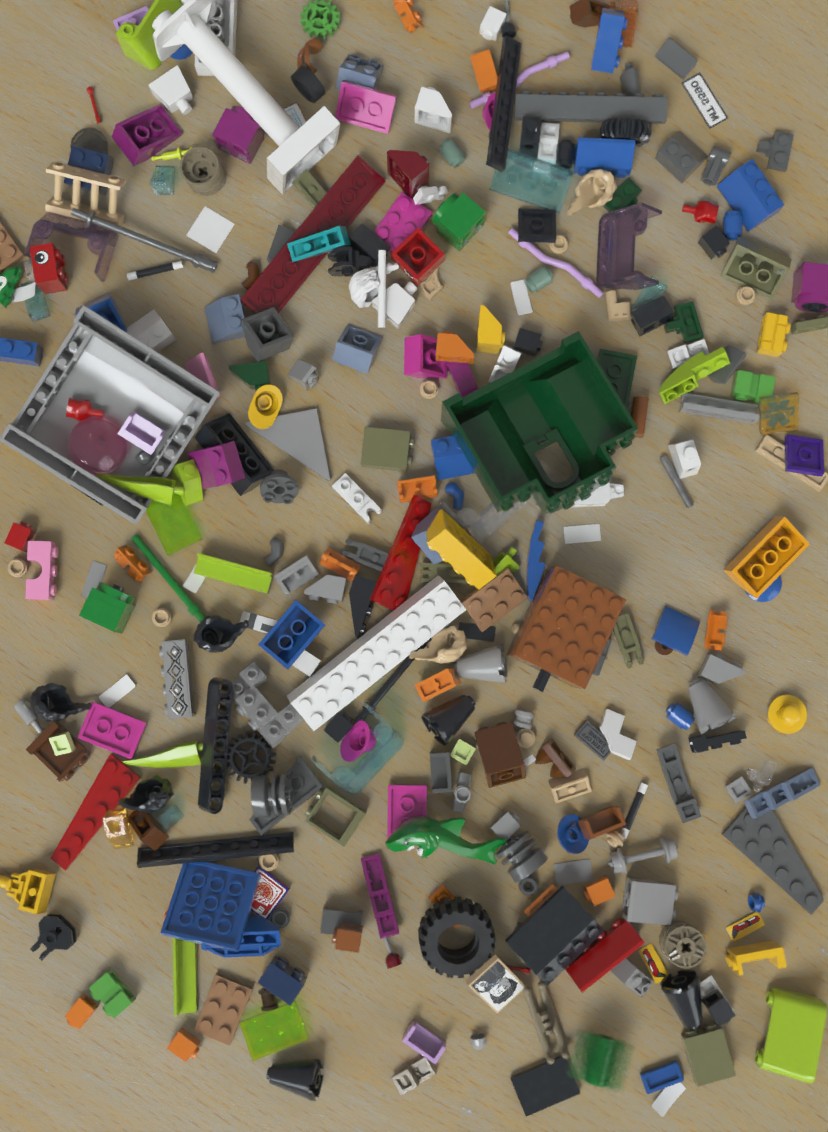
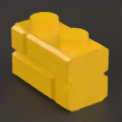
[756,312,791,357]

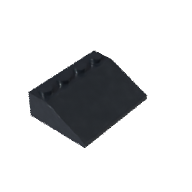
[505,885,605,986]

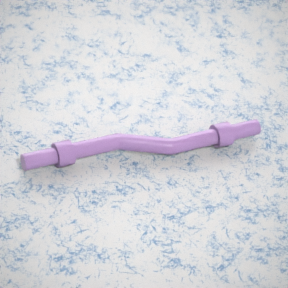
[469,51,570,109]
[508,227,604,298]

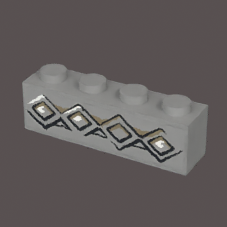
[159,639,195,719]

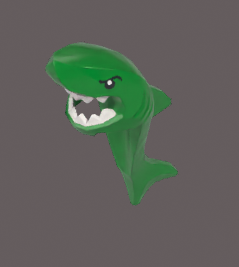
[385,816,507,865]

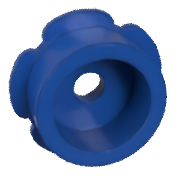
[748,893,765,912]

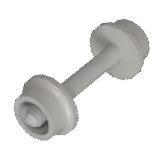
[608,837,678,874]

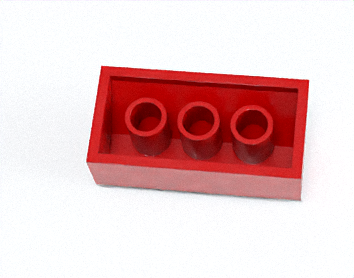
[565,918,645,993]

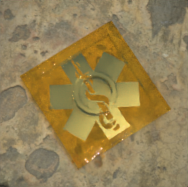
[759,392,799,435]

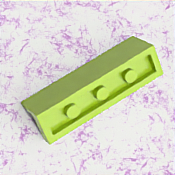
[194,553,273,594]
[173,938,198,1017]

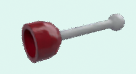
[384,938,402,969]

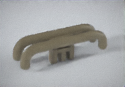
[523,981,570,1064]

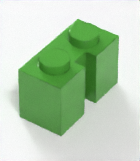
[730,370,776,404]
[89,969,136,1019]

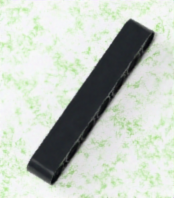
[198,677,233,814]

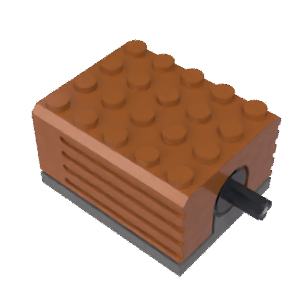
[507,566,626,692]

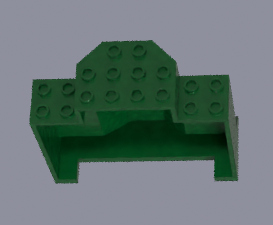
[441,331,638,514]

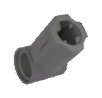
[701,145,731,186]

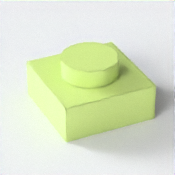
[49,731,76,756]
[450,739,476,765]

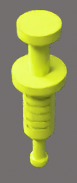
[151,147,193,161]

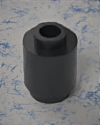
[556,140,575,170]

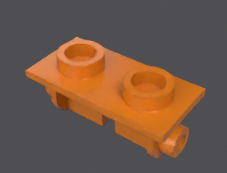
[393,0,424,33]
[114,545,152,583]
[319,547,361,582]
[704,610,728,651]

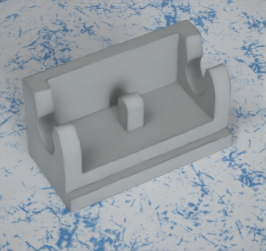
[274,555,319,595]

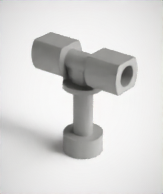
[451,772,472,813]

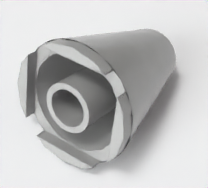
[454,644,508,683]
[688,679,736,735]

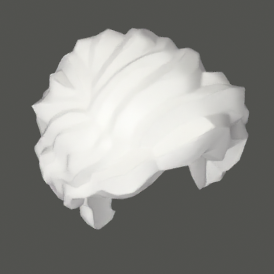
[349,263,399,308]

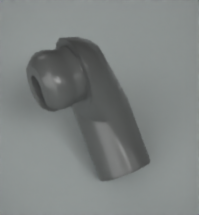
[264,538,283,566]

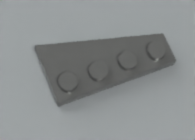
[249,756,324,835]

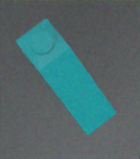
[287,226,351,262]

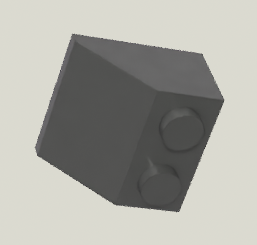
[655,132,708,183]
[241,307,294,362]

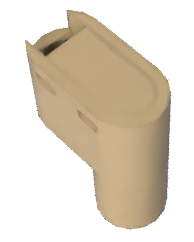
[605,290,631,321]

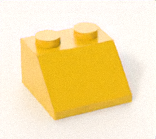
[476,305,505,354]

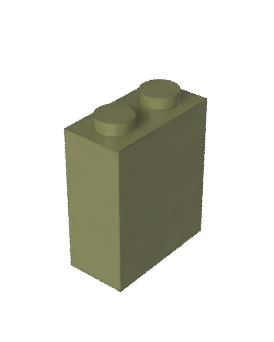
[361,427,414,472]
[681,1023,736,1087]

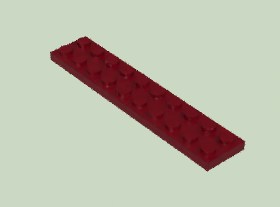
[240,155,386,314]

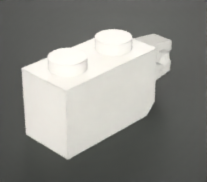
[572,482,624,507]

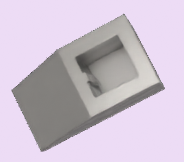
[288,359,319,391]
[304,575,347,605]
[697,653,746,684]
[610,958,653,997]

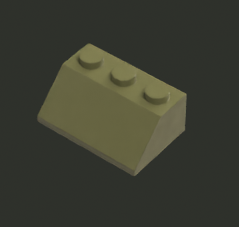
[721,235,792,299]

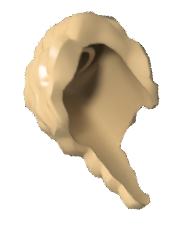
[567,169,617,216]
[409,626,467,664]

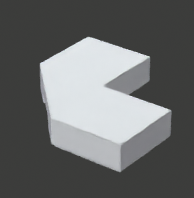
[599,709,637,760]

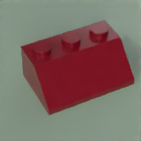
[387,150,430,199]

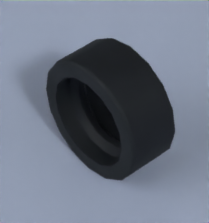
[291,66,325,103]

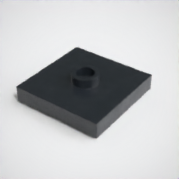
[518,209,556,243]

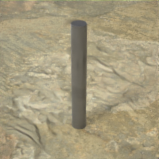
[660,455,694,508]

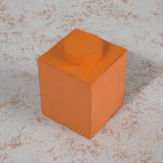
[583,876,616,906]
[64,994,99,1029]
[167,1027,200,1062]

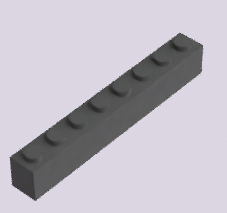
[515,91,668,124]

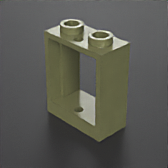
[304,787,366,847]

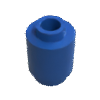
[723,211,742,241]
[665,702,695,730]

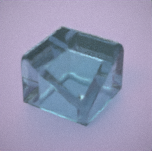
[158,805,184,830]

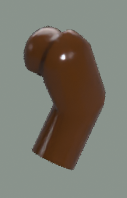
[241,261,260,290]

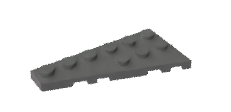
[722,791,824,915]

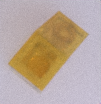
[103,808,134,849]

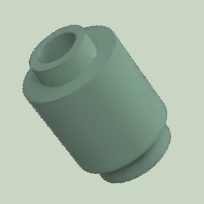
[439,139,466,168]
[524,266,553,293]

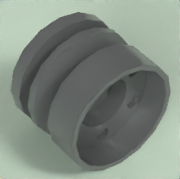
[251,773,293,817]
[495,830,548,882]

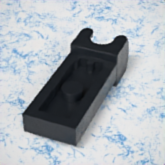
[688,730,747,753]

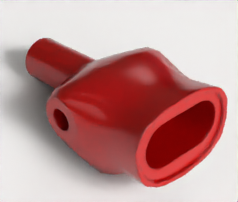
[682,201,719,224]
[66,397,104,422]

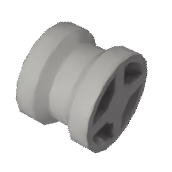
[513,710,535,729]

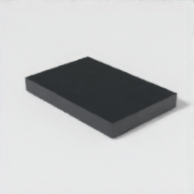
[510,1055,581,1117]

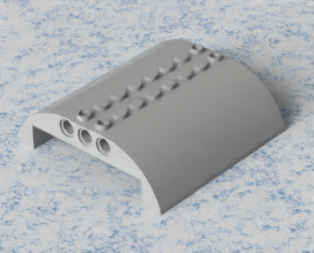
[0,305,220,525]

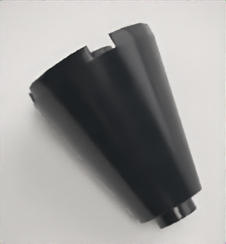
[421,694,475,746]
[660,970,703,1029]
[267,1059,324,1101]

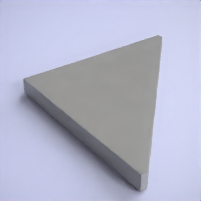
[245,409,330,481]

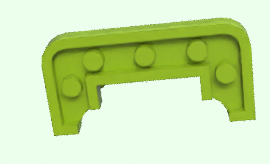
[115,0,184,70]
[755,987,827,1083]

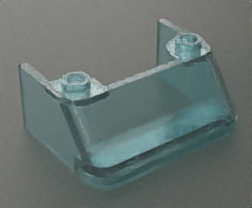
[312,701,404,794]

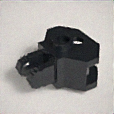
[328,246,373,277]
[30,914,77,961]

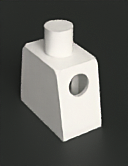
[148,65,193,115]
[372,281,417,330]
[668,439,701,479]

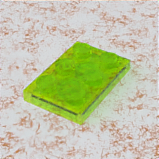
[146,494,203,556]
[239,1000,309,1061]

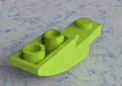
[658,347,730,404]

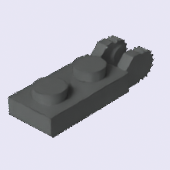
[341,539,389,571]

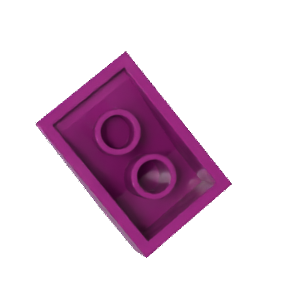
[112,104,183,166]
[187,441,245,489]

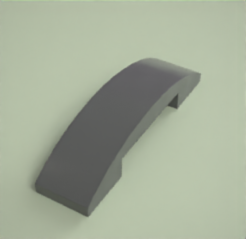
[656,743,702,823]

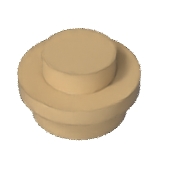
[549,235,568,254]
[736,286,756,305]
[420,380,439,399]
[8,558,28,578]
[152,608,171,627]
[516,728,535,748]
[606,830,625,848]
[259,854,279,871]

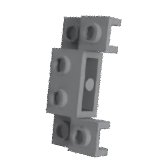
[232,662,303,748]

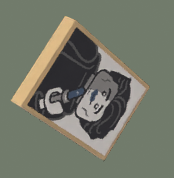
[465,954,526,1014]

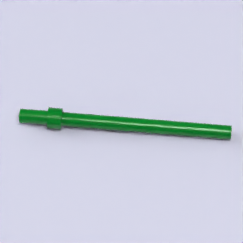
[131,534,205,623]

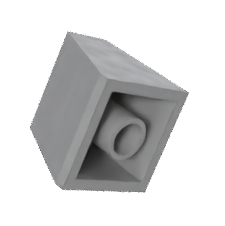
[621,876,678,925]

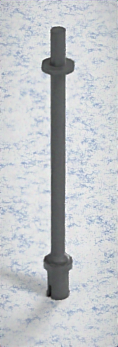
[71,208,218,273]

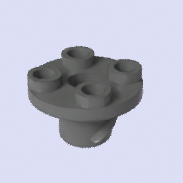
[260,469,298,504]

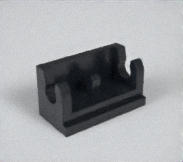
[349,223,390,267]
[630,295,674,337]

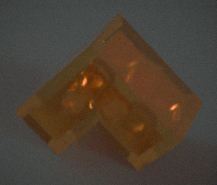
[609,0,638,48]

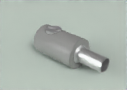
[13,699,44,734]

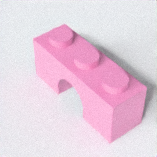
[25,541,58,600]

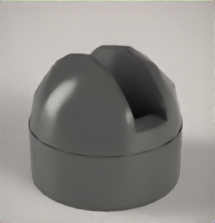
[135,450,152,465]

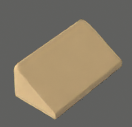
[548,769,592,804]

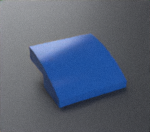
[652,606,700,656]

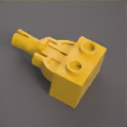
[0,869,56,914]

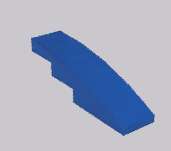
[526,520,546,601]

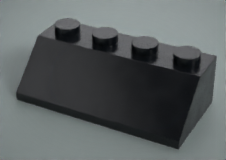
[194,413,274,496]

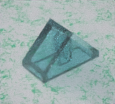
[150,166,175,195]

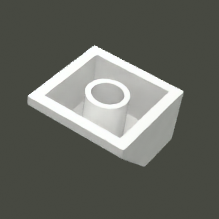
[415,87,452,133]

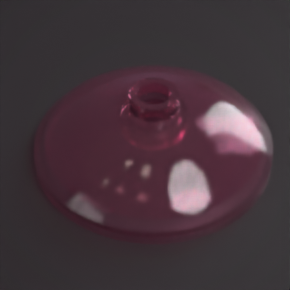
[68,417,127,474]

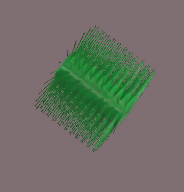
[567,1029,634,1093]

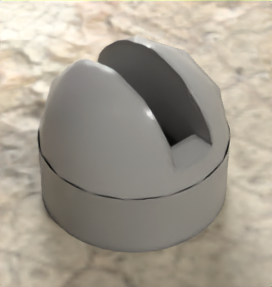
[470,1033,487,1050]

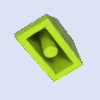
[170,459,203,506]

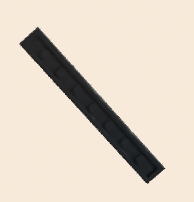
[486,35,522,172]
[137,832,294,868]

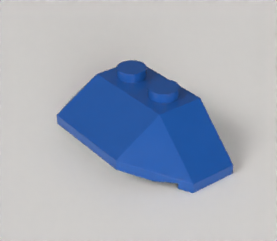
[201,915,281,958]

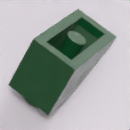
[229,361,271,391]

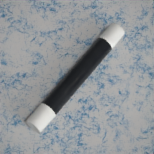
[127,260,183,281]
[620,782,648,839]

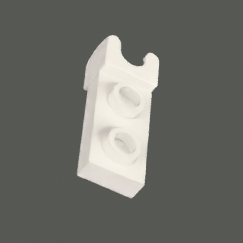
[332,473,382,524]

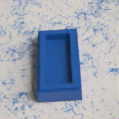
[640,1060,684,1095]

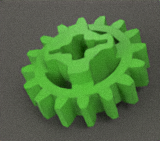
[300,0,340,39]

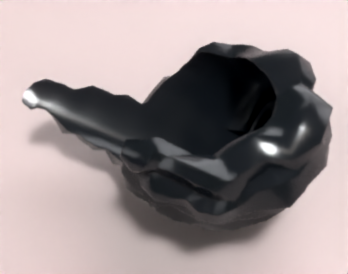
[193,615,249,653]
[30,683,92,722]
[118,775,174,814]

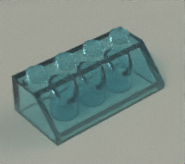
[489,149,574,214]

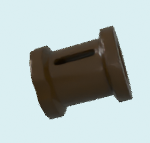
[258,988,279,1011]

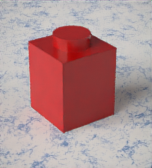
[4,521,36,553]

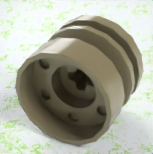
[180,147,226,196]
[659,921,706,969]

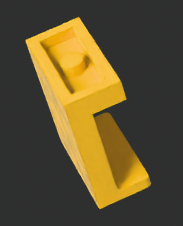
[725,940,787,976]

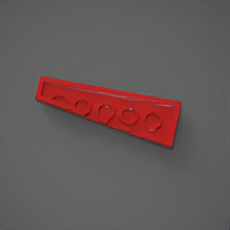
[370,495,432,611]
[50,754,141,871]

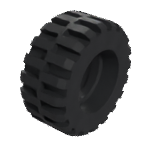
[418,896,496,978]

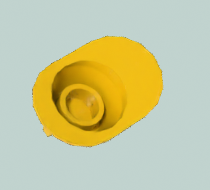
[248,384,283,429]

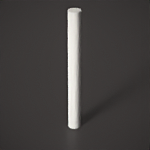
[378,250,386,328]

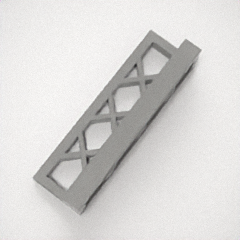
[679,393,760,425]

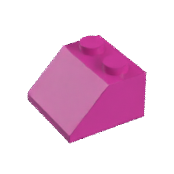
[404,334,447,379]

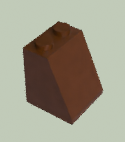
[474,722,526,788]

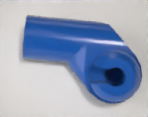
[445,483,464,510]

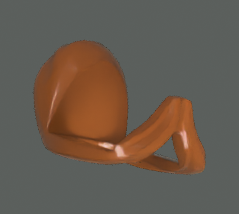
[297,38,323,73]

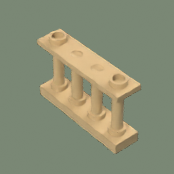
[45,161,126,226]

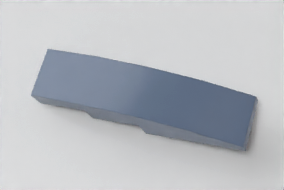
[744,767,821,819]

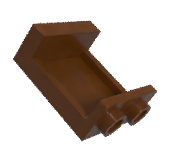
[25,721,91,782]

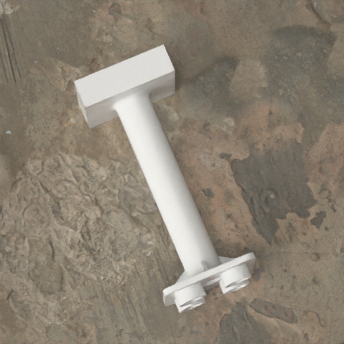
[152,0,340,195]

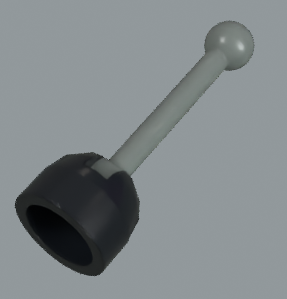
[501,0,516,38]

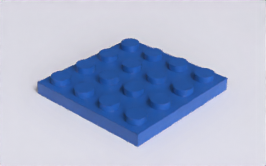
[160,861,261,952]

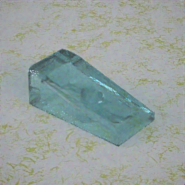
[631,276,668,310]
[21,280,50,321]

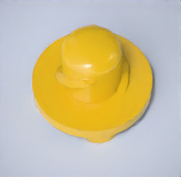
[767,695,807,734]

